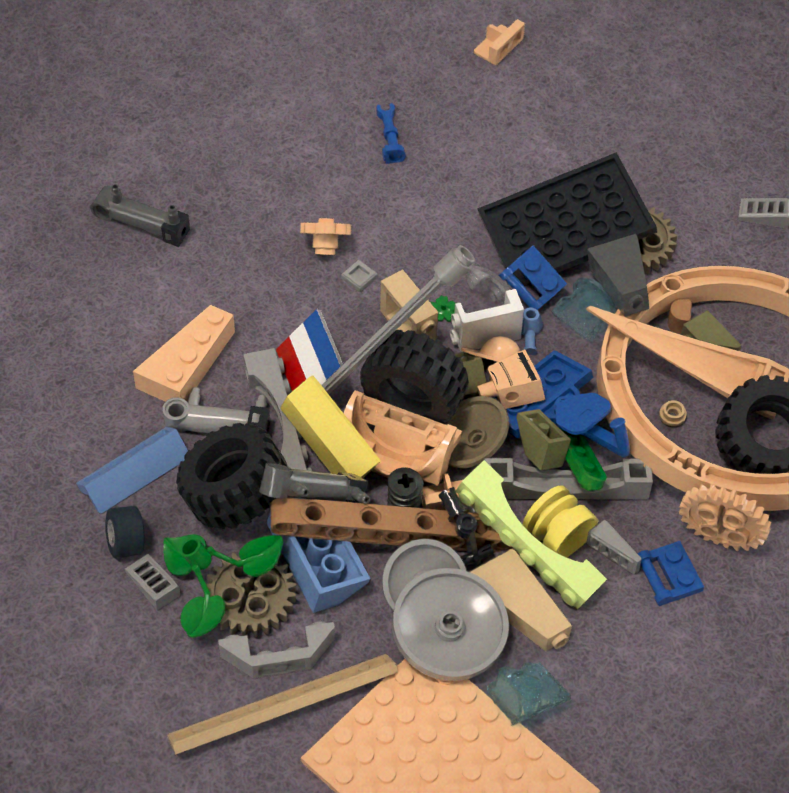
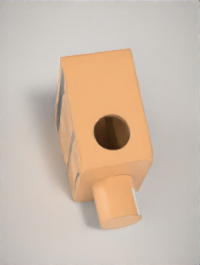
[477,350,545,409]

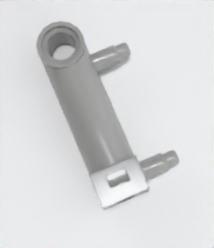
[162,387,270,433]

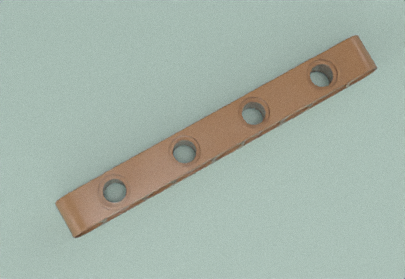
[271,498,515,552]

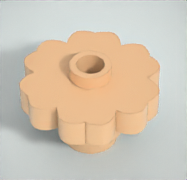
[300,218,351,255]

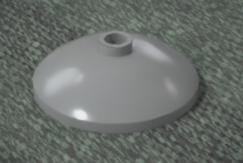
[382,539,466,611]

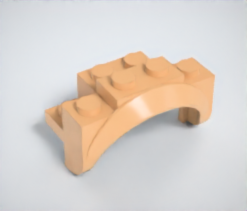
[344,390,462,485]

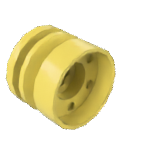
[523,485,598,558]

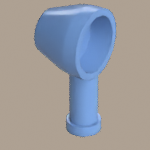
[521,308,543,355]

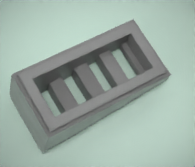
[738,198,789,229]
[586,520,642,575]
[125,554,181,611]

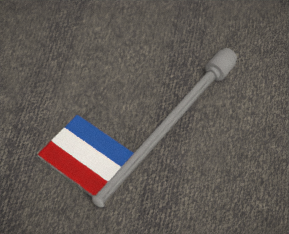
[276,245,475,394]

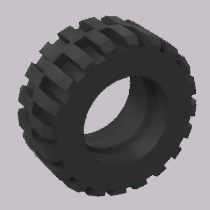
[360,330,469,424]
[715,375,789,474]
[176,423,288,529]

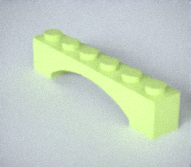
[456,460,607,609]

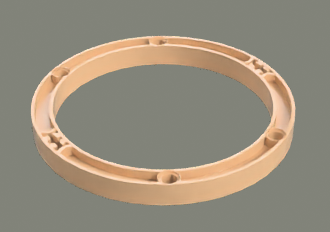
[597,266,789,511]

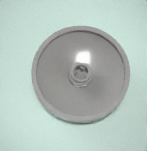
[392,568,509,681]

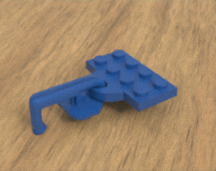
[494,350,631,458]

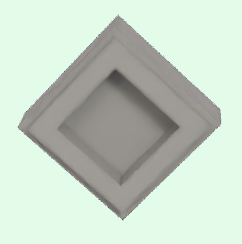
[341,260,377,292]

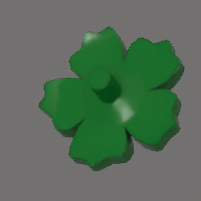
[430,295,456,323]

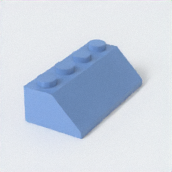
[267,497,370,613]

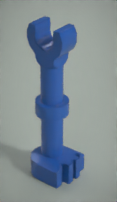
[376,103,406,164]

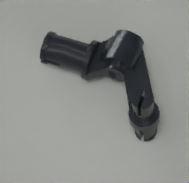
[438,487,494,566]

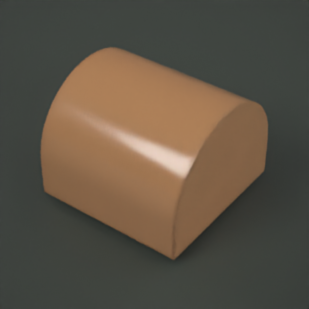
[667,299,692,334]

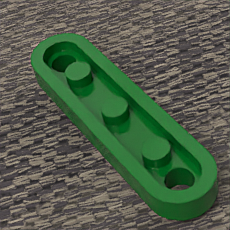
[560,428,607,491]

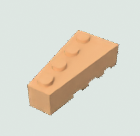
[133,305,235,402]

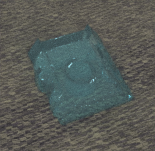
[551,277,619,341]
[487,662,571,726]

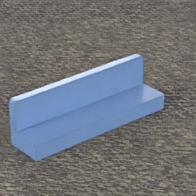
[76,427,188,513]

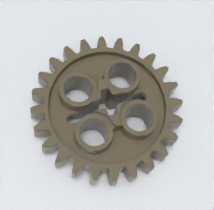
[638,205,677,274]
[203,553,296,638]

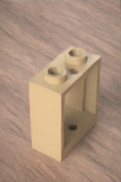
[380,270,438,340]

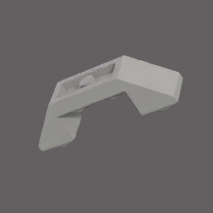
[218,621,335,678]

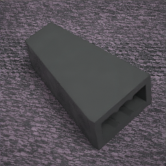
[587,234,650,317]

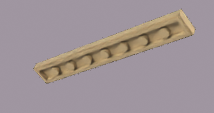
[167,654,398,754]

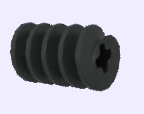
[387,467,423,508]

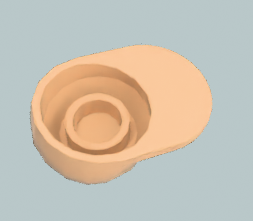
[461,336,520,362]

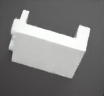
[450,289,524,352]

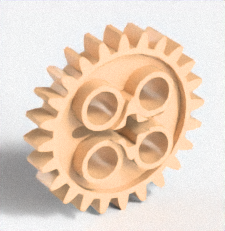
[679,484,771,551]

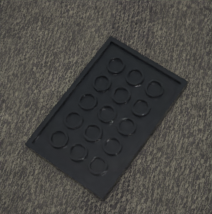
[478,152,657,286]

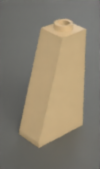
[471,548,572,651]

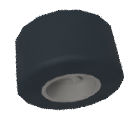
[105,506,145,558]

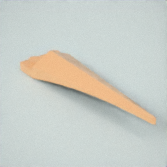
[586,306,789,419]

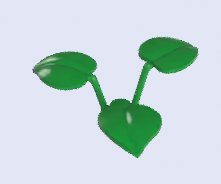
[163,534,284,638]

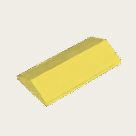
[280,375,381,478]

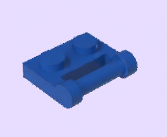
[498,246,567,310]
[637,541,704,606]

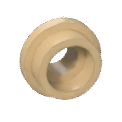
[659,400,687,426]

